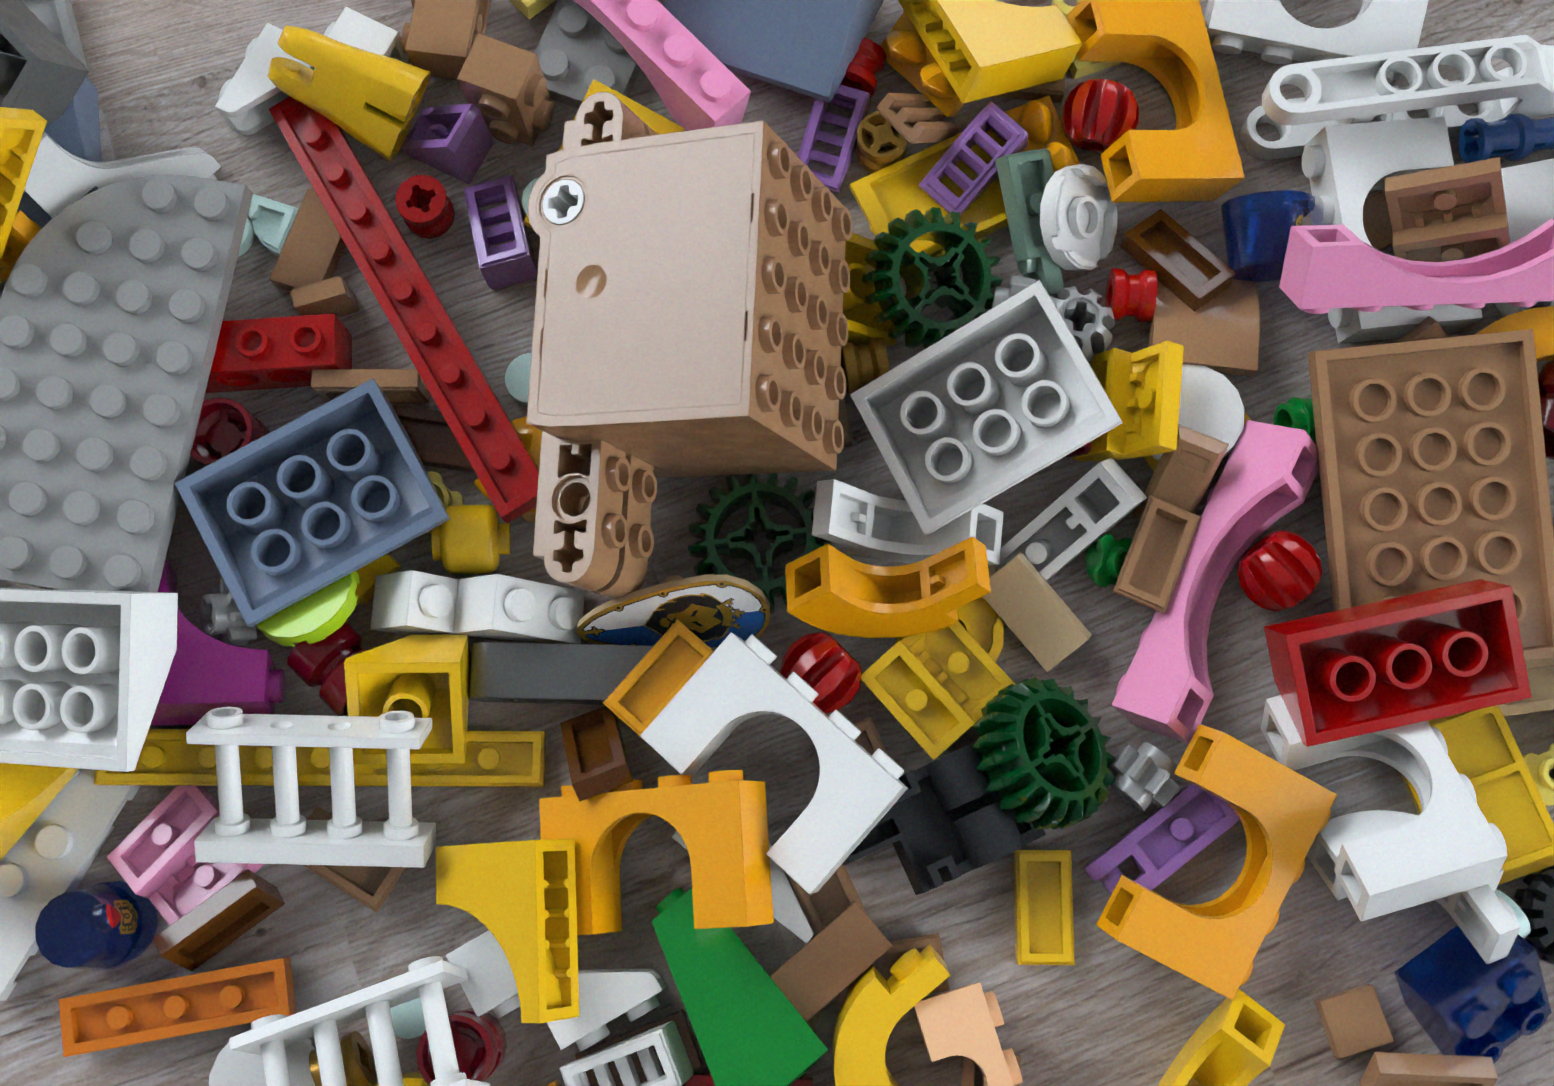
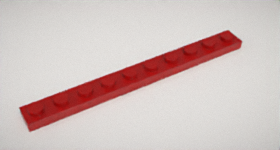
[269,96,539,524]

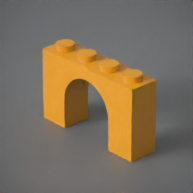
[1067,0,1245,203]
[1096,724,1337,1000]
[539,770,774,935]

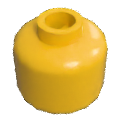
[432,504,511,574]

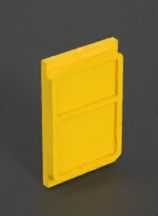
[850,129,1008,257]
[1399,706,1554,885]

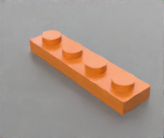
[58,957,297,1057]

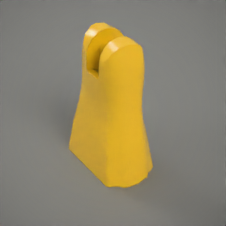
[267,25,431,162]

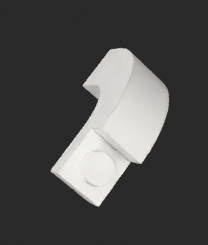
[812,479,1004,565]
[1307,810,1521,964]

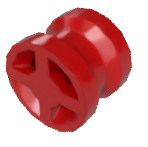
[840,38,887,97]
[395,175,455,239]
[1105,268,1158,323]

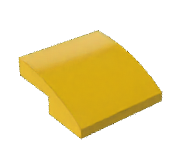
[1073,340,1184,462]
[861,622,1015,760]

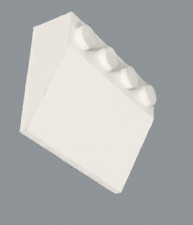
[850,280,1123,535]
[0,587,178,772]

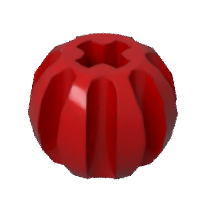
[1061,79,1139,153]
[1237,530,1323,612]
[780,632,862,714]

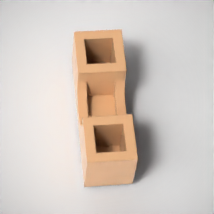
[913,982,1023,1086]

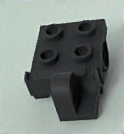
[843,742,1046,895]

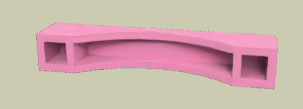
[573,0,751,131]
[1279,219,1554,314]
[1111,420,1319,744]

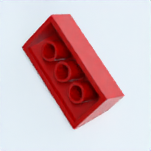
[1264,579,1532,747]

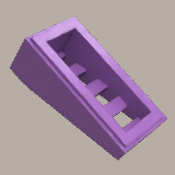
[798,85,871,194]
[919,101,1028,216]
[463,175,538,290]

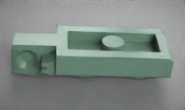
[995,148,1064,296]

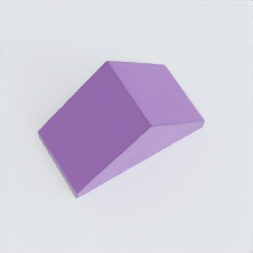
[400,104,494,184]

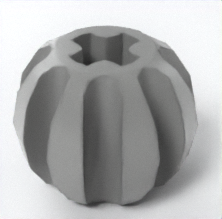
[1051,286,1115,363]

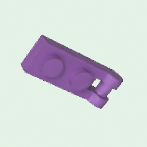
[1083,783,1241,900]

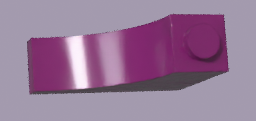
[150,557,285,726]

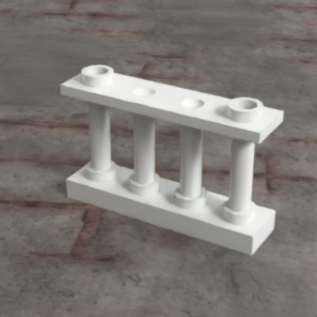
[186,707,437,868]
[229,956,490,1086]

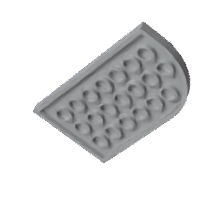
[0,175,253,592]

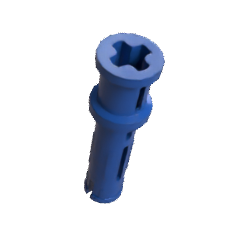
[1458,113,1554,163]

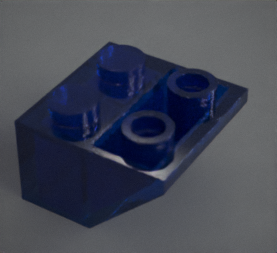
[1394,925,1552,1064]

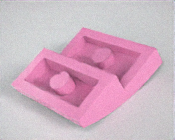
[106,786,264,925]

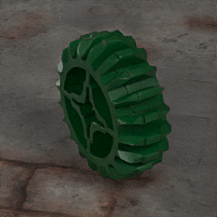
[861,207,1004,350]
[688,473,826,614]
[972,677,1116,830]

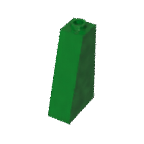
[651,887,828,1086]

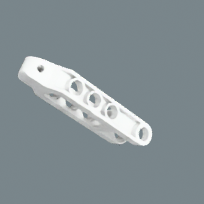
[1240,35,1554,160]

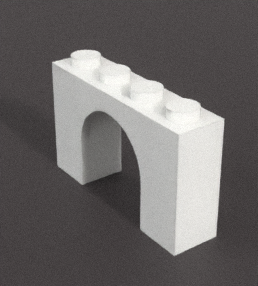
[1204,0,1429,84]
[1302,116,1483,344]
[640,632,908,894]
[1261,695,1508,921]

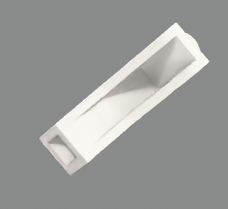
[215,7,409,135]
[24,131,221,218]
[370,570,585,644]
[446,930,667,1052]

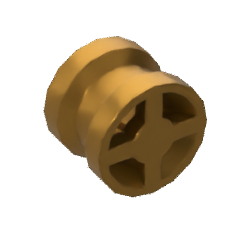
[856,111,908,173]
[841,337,890,395]
[309,1031,377,1086]

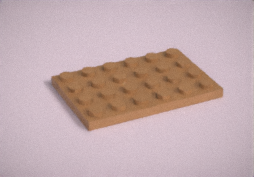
[1308,329,1554,661]

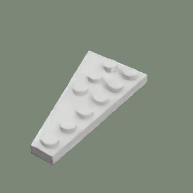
[0,725,179,1001]

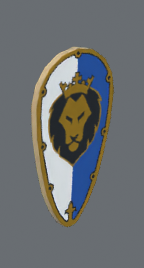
[577,575,770,648]

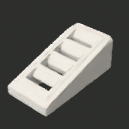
[559,1021,693,1086]

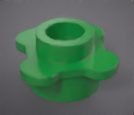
[1085,534,1132,587]

